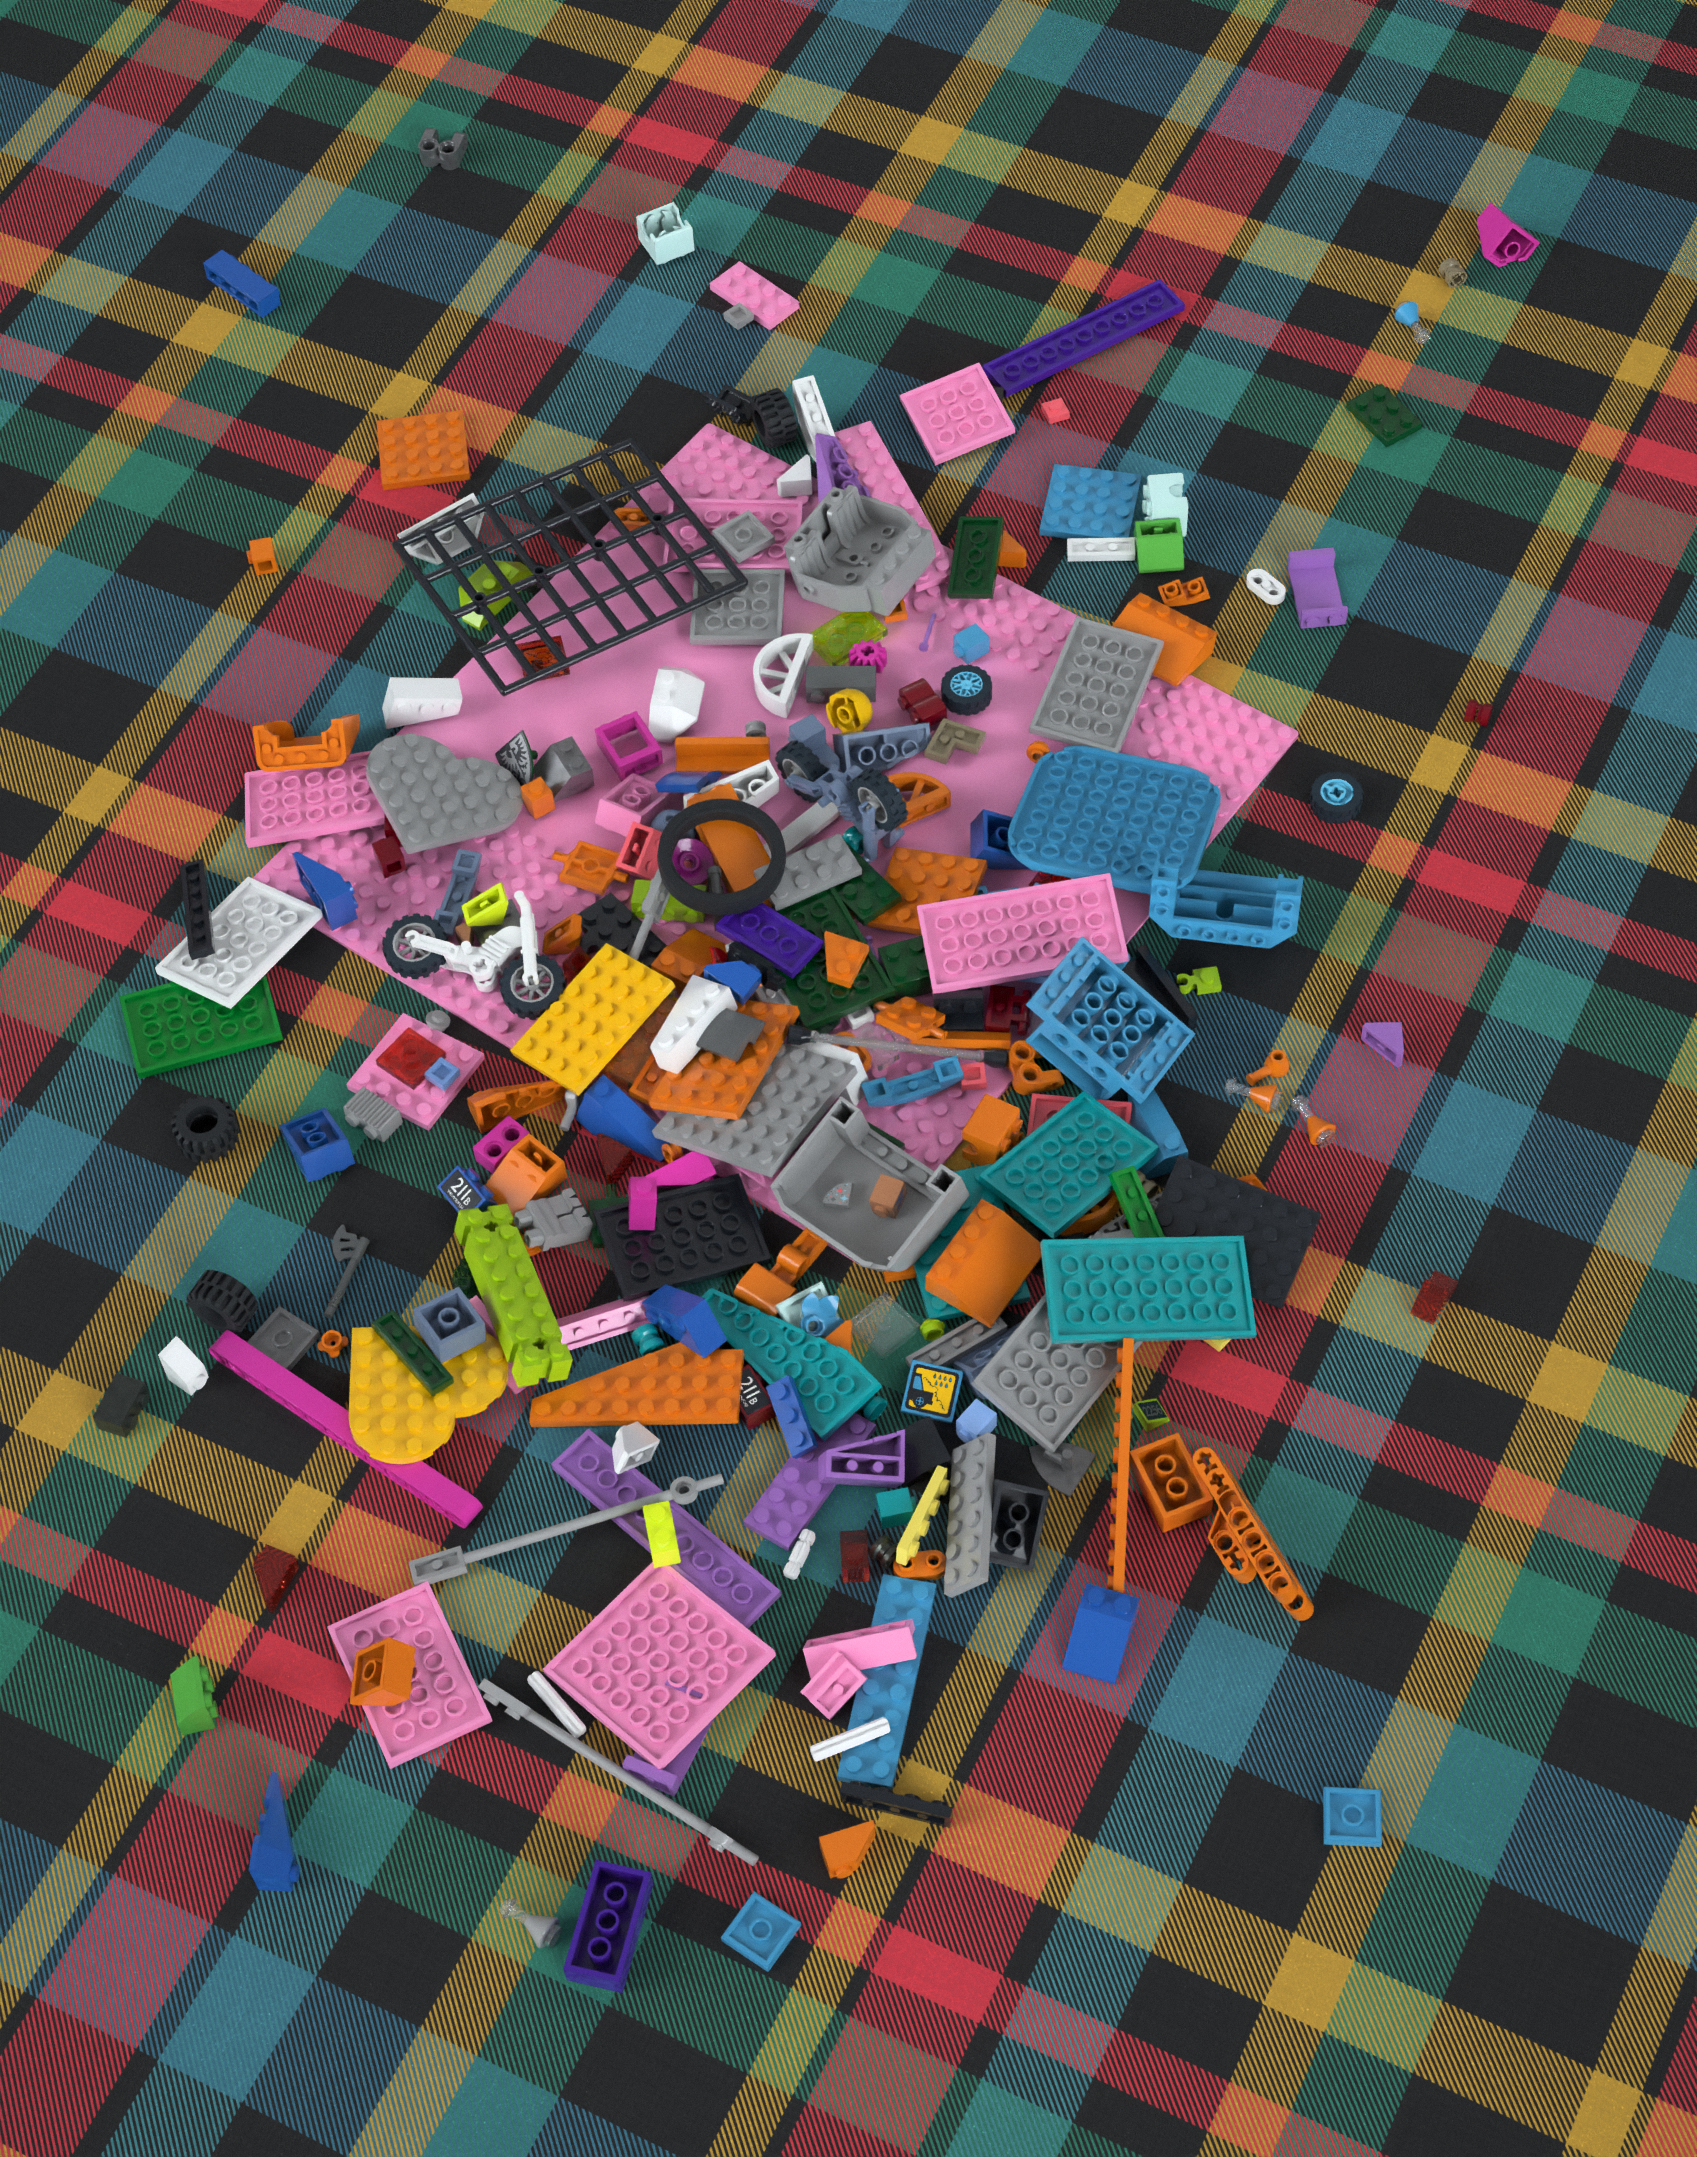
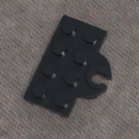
[578,893,667,968]

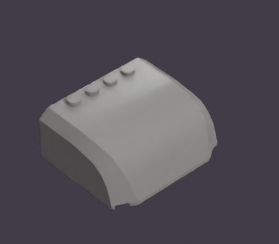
[770,1097,970,1272]

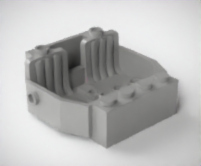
[784,485,936,617]

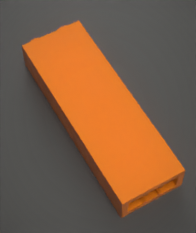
[686,783,772,907]

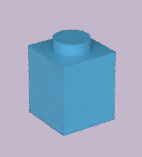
[952,623,989,664]

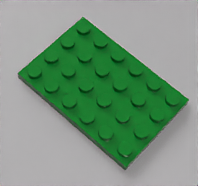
[119,974,283,1079]

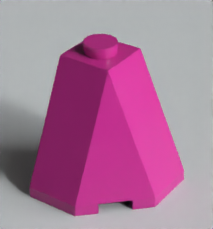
[1477,202,1540,267]

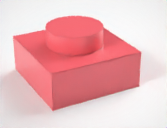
[1041,398,1070,424]
[960,1062,987,1091]

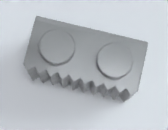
[343,1086,403,1142]

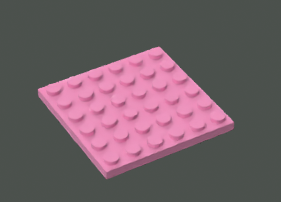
[543,1562,776,1770]

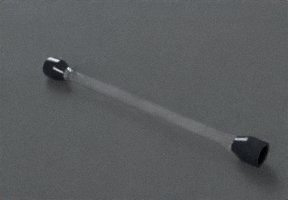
[787,1024,1007,1069]

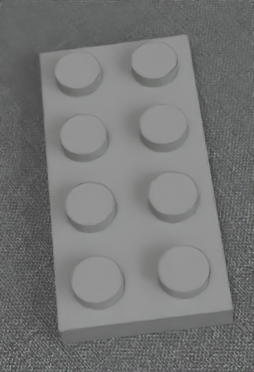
[754,833,862,911]

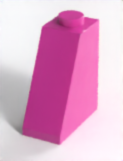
[628,1177,657,1230]

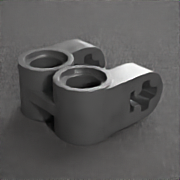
[418,128,468,170]

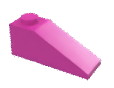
[645,1151,718,1189]

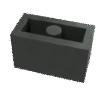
[93,1373,150,1438]

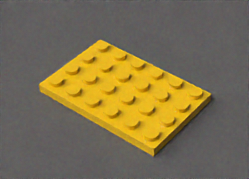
[510,943,676,1096]

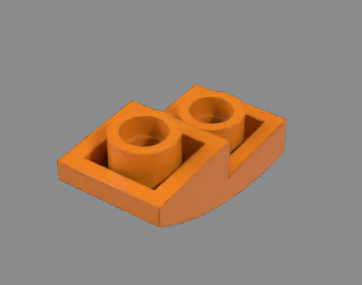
[1158,577,1210,606]

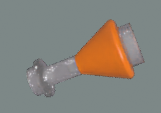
[1224,1077,1283,1113]
[1291,1095,1336,1148]

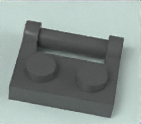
[707,866,725,931]

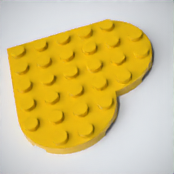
[349,1326,509,1464]

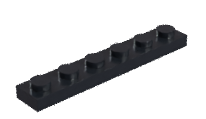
[180,859,215,960]

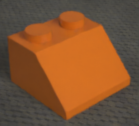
[349,1637,415,1706]

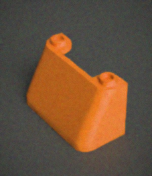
[252,714,360,772]

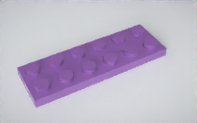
[743,1413,876,1552]

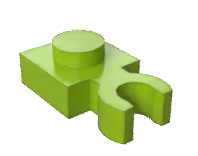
[1176,966,1222,995]

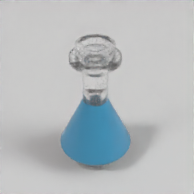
[1395,301,1430,344]

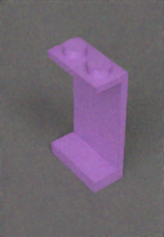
[1287,547,1348,629]
[622,1680,714,1796]

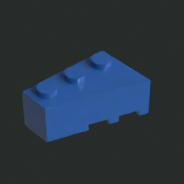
[642,1284,727,1359]

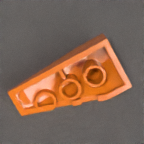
[467,1080,567,1134]

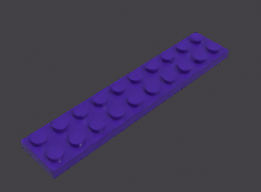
[982,279,1185,398]

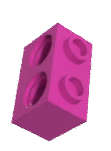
[473,1115,530,1174]

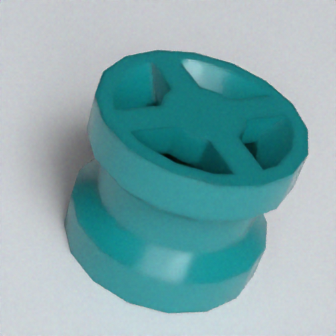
[842,826,864,855]

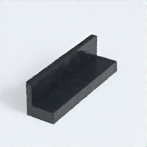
[1122,944,1197,1030]

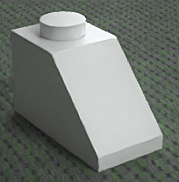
[158,1337,209,1396]
[612,1421,660,1474]

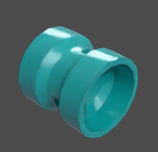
[631,1323,666,1357]
[858,1394,887,1421]

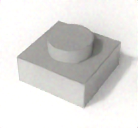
[724,302,754,330]

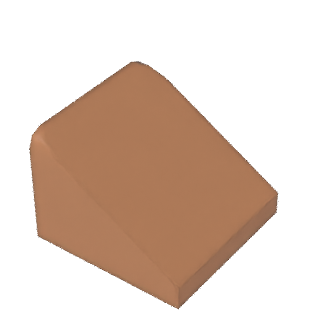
[455,922,474,946]

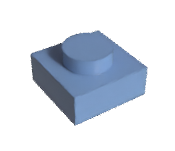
[424,1057,461,1091]

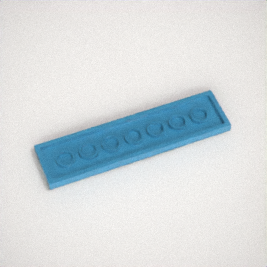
[837,1574,937,1791]

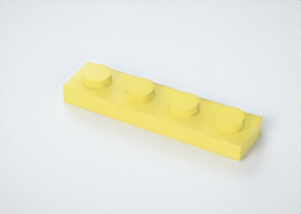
[896,1465,950,1566]

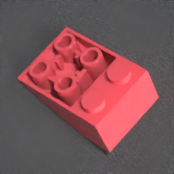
[615,821,692,881]

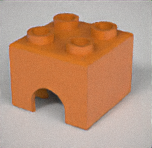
[962,1094,1023,1166]

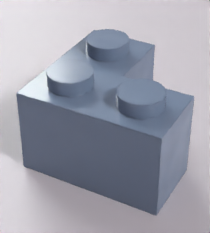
[788,714,840,768]

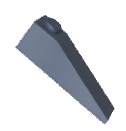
[832,723,931,773]

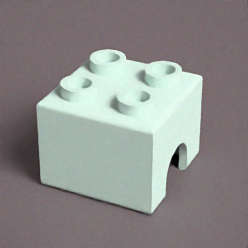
[636,202,694,265]
[1142,473,1188,537]

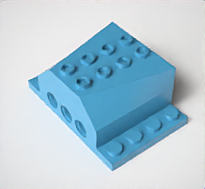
[1025,936,1195,1104]

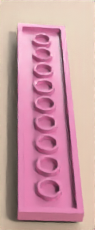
[834,421,952,592]

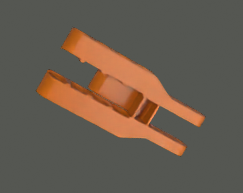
[1193,1447,1314,1621]

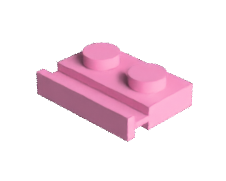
[800,1651,868,1720]

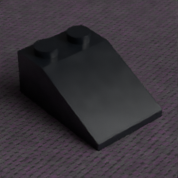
[989,1479,1050,1572]

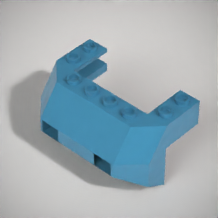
[1149,860,1304,949]

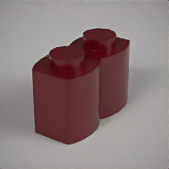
[897,678,947,726]

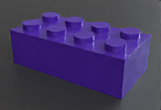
[563,1860,654,1993]

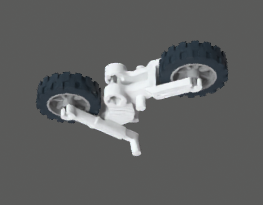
[382,890,567,1020]

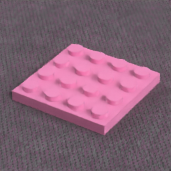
[900,363,1015,466]
[346,1013,485,1131]

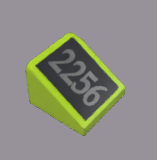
[1133,1399,1170,1432]

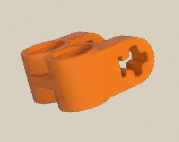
[1006,1040,1064,1095]

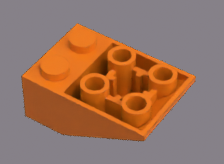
[485,1133,567,1226]

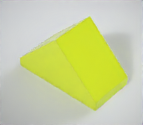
[461,882,509,927]

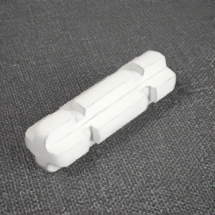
[783,1529,816,1580]

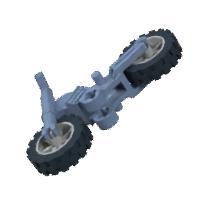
[775,740,908,863]

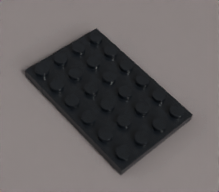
[1154,1155,1323,1310]
[593,1173,771,1302]

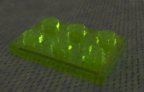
[809,612,888,666]

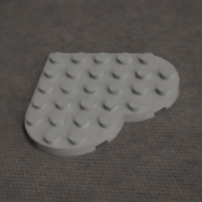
[366,733,523,854]

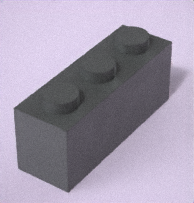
[806,666,876,703]

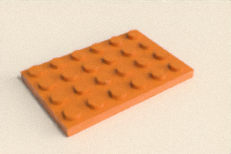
[649,999,800,1120]

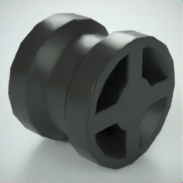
[869,1535,898,1569]

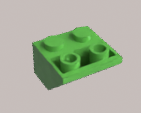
[1134,518,1184,574]
[170,1656,219,1735]

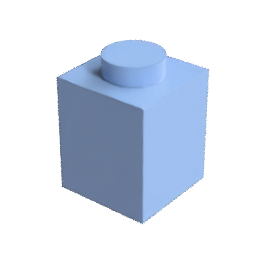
[956,1399,997,1443]

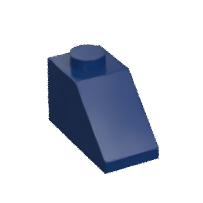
[704,960,762,1005]

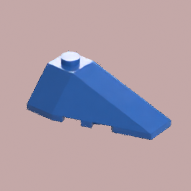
[575,1074,670,1163]

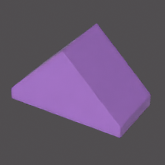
[1361,1022,1404,1068]

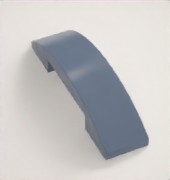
[433,849,482,936]

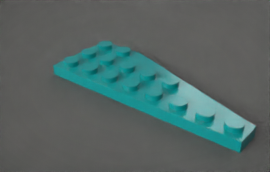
[702,1288,882,1441]

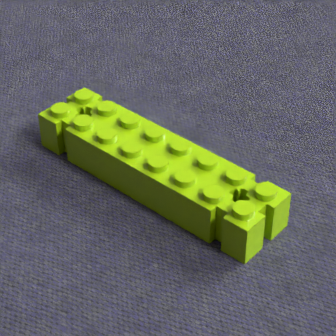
[454,1204,573,1387]

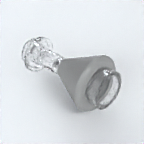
[499,1898,563,1948]

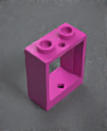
[595,711,663,782]

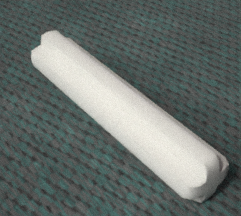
[527,1671,586,1738]
[810,1717,890,1761]

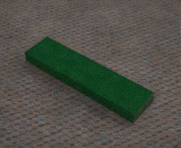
[371,1310,454,1396]

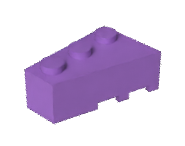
[818,1429,905,1488]

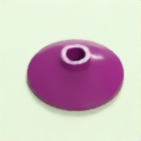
[672,838,713,885]

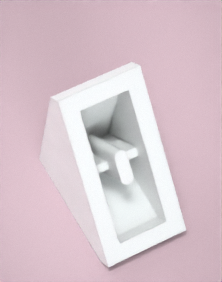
[777,454,812,497]

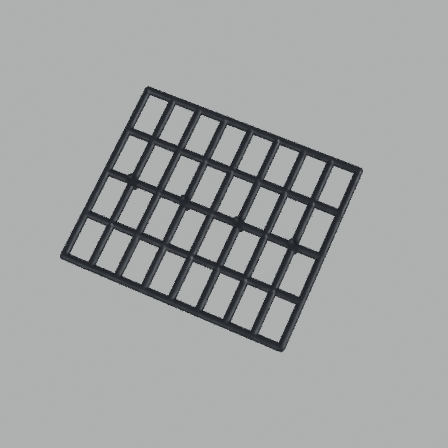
[392,438,748,696]

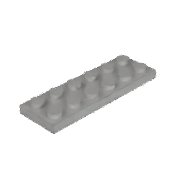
[944,1432,996,1598]

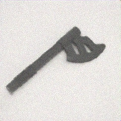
[324,1224,370,1319]

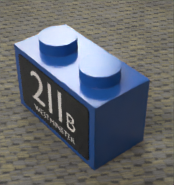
[437,1165,498,1212]

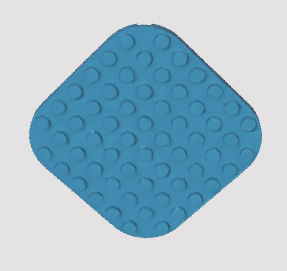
[1008,746,1221,895]

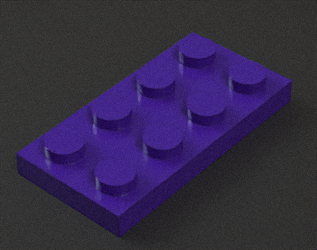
[716,903,823,979]

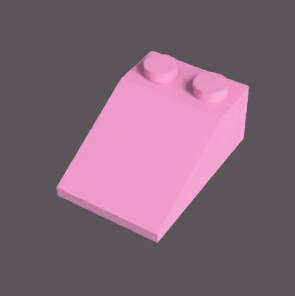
[595,773,673,838]

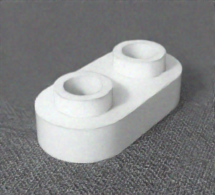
[1246,569,1286,605]

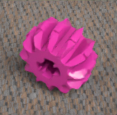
[849,638,887,673]

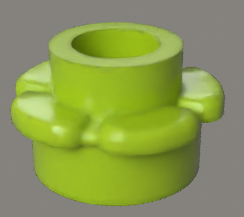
[920,1318,945,1341]

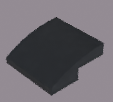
[901,1416,952,1488]

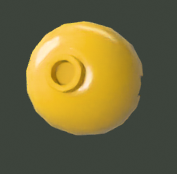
[826,688,873,733]

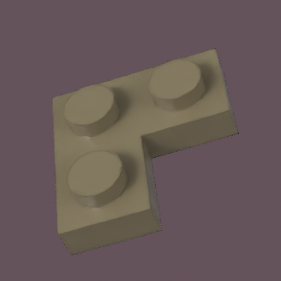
[924,718,986,765]

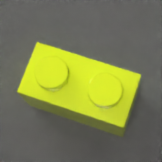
[642,1501,681,1568]

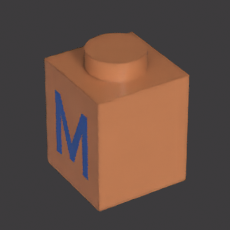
[869,1174,907,1219]

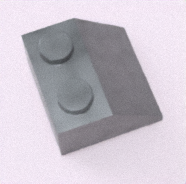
[533,736,595,803]

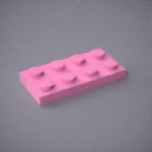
[710,261,800,330]

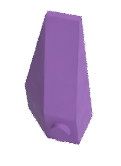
[815,433,871,503]

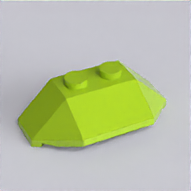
[458,560,533,631]

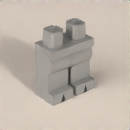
[513,1187,593,1252]

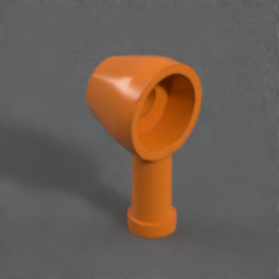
[1246,1050,1289,1086]

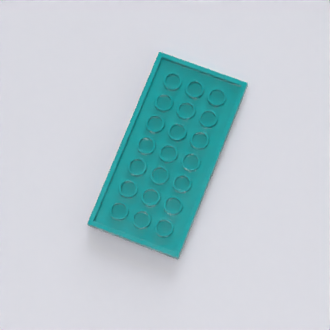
[1040,1236,1257,1344]

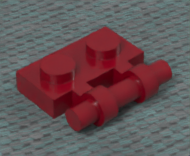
[985,985,1032,1036]

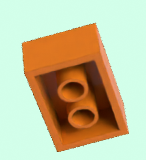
[1129,1433,1213,1533]

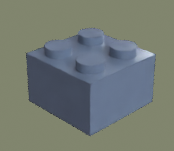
[413,1287,486,1363]

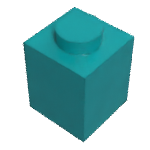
[876,1487,917,1529]

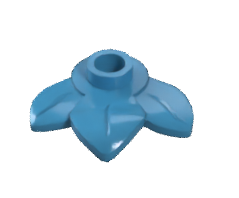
[800,1292,845,1338]

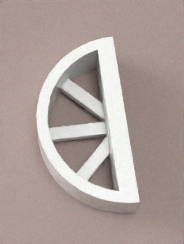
[792,375,835,462]
[753,633,813,718]

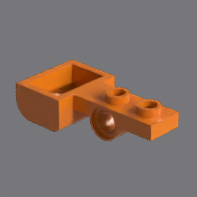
[734,1228,828,1319]

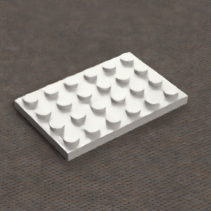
[155,877,323,1009]

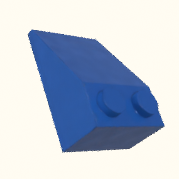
[970,809,1029,869]
[292,852,358,931]
[279,1107,355,1182]
[1062,1583,1139,1685]

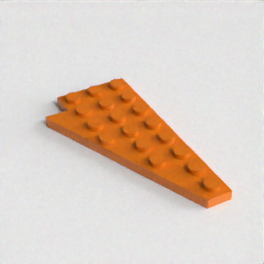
[529,1342,744,1427]

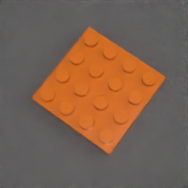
[377,410,470,490]
[868,847,988,935]

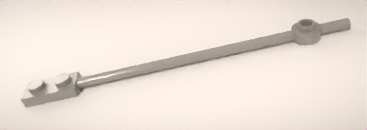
[559,869,670,1131]
[409,1473,724,1586]
[478,1678,759,1866]

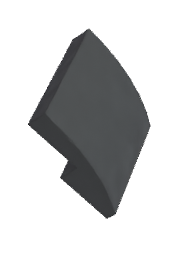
[696,1008,765,1062]

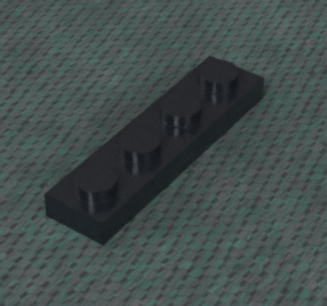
[840,1781,953,1828]

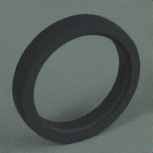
[657,799,786,915]

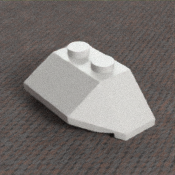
[397,493,485,565]
[649,666,705,743]

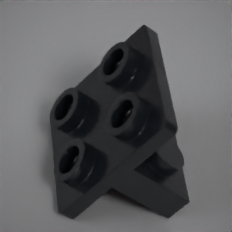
[933,988,983,1031]

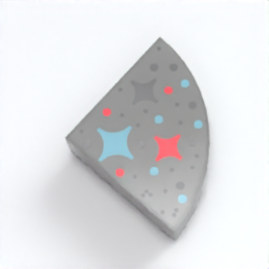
[823,1182,854,1209]

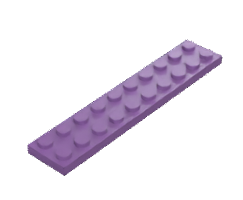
[551,1429,781,1629]

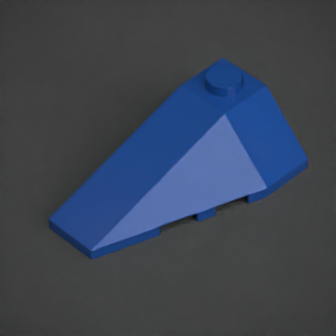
[249,1772,300,1892]

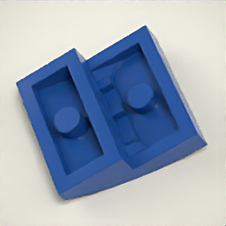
[655,771,721,793]

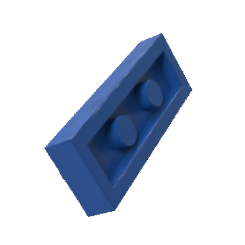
[766,1375,818,1459]

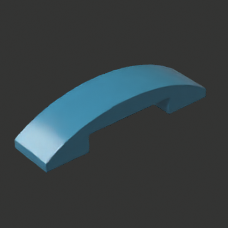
[861,1056,964,1107]

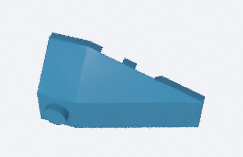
[1128,1089,1188,1179]

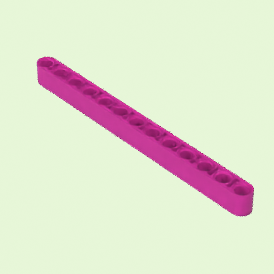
[208,1330,483,1528]

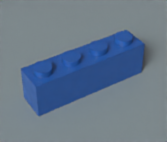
[203,250,281,318]

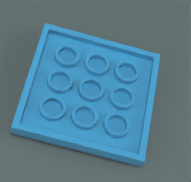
[1039,464,1142,539]

